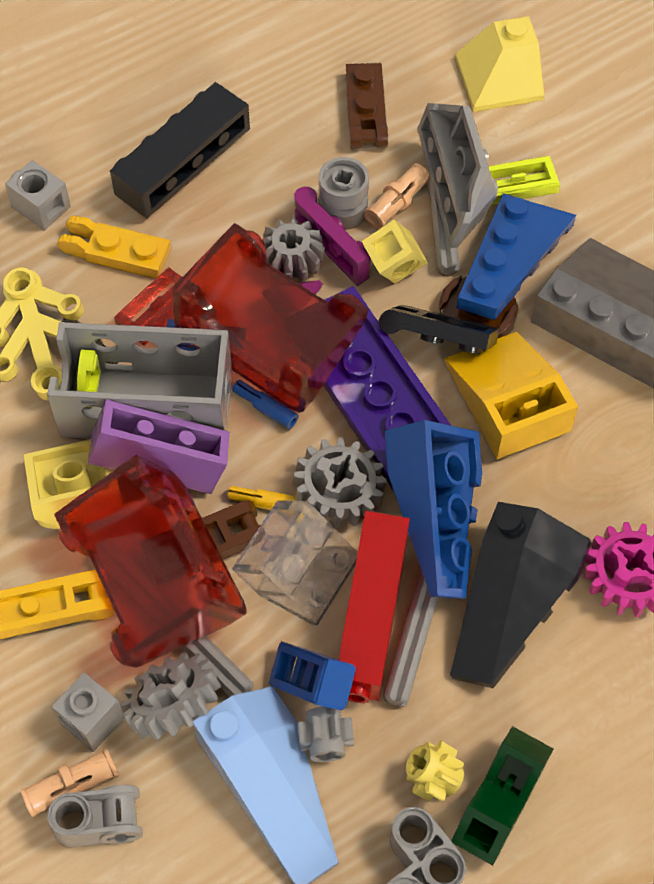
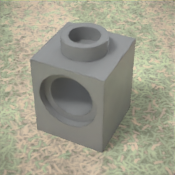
[5,160,71,231]
[52,672,124,752]

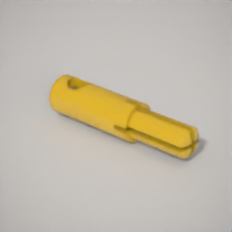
[227,485,304,516]

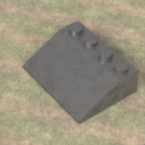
[531,238,654,388]

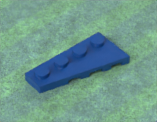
[456,193,576,320]

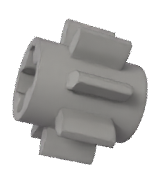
[297,706,354,762]

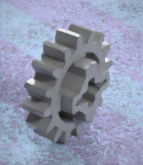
[292,437,386,528]
[121,652,221,740]

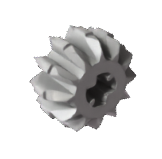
[258,216,325,284]

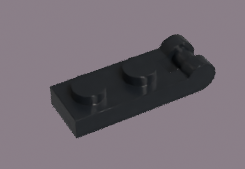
[379,305,500,354]

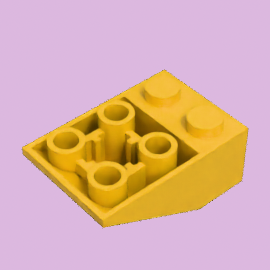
[444,332,578,460]

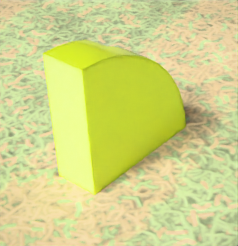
[77,349,101,407]

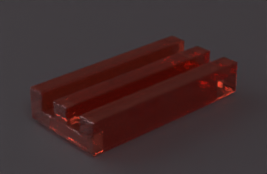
[114,267,198,346]

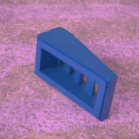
[269,641,356,710]

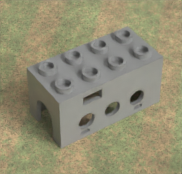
[47,322,233,439]

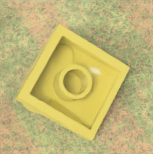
[23,440,121,529]

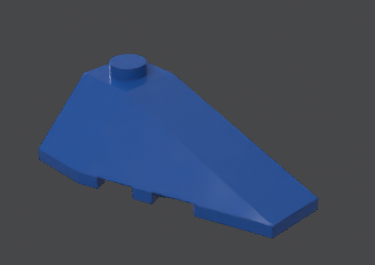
[385,420,482,599]

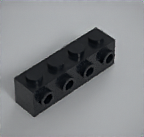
[110,82,250,219]

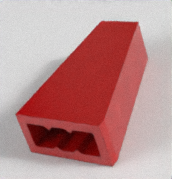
[339,511,410,703]

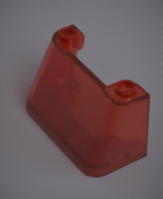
[173,223,368,413]
[54,454,247,668]

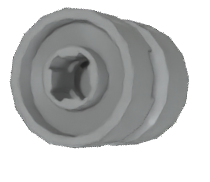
[318,157,369,230]

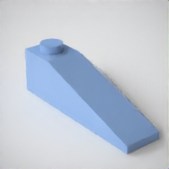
[193,686,338,884]

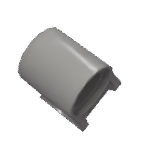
[47,785,143,847]

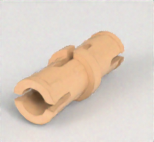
[364,163,430,230]
[20,748,119,817]

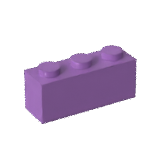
[88,399,230,494]

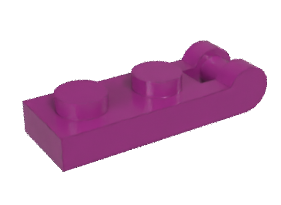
[294,186,371,286]

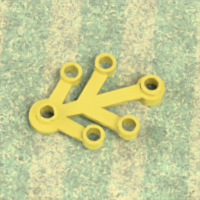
[0,267,84,401]

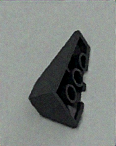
[450,502,592,688]

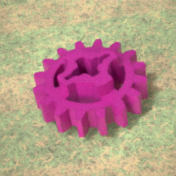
[583,522,654,617]

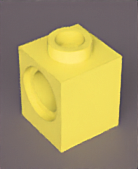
[362,219,428,284]

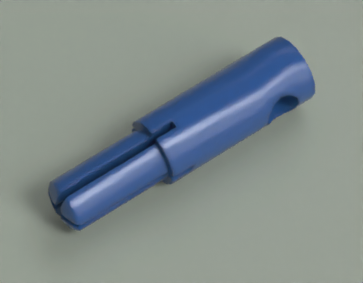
[232,380,299,430]

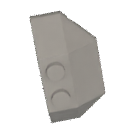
[417,103,498,248]

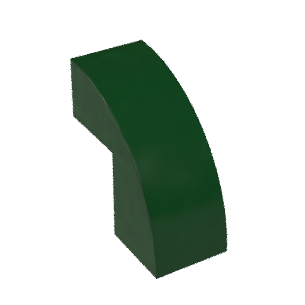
[451,726,554,866]

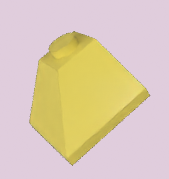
[455,16,544,112]

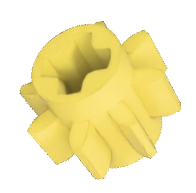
[406,740,464,802]

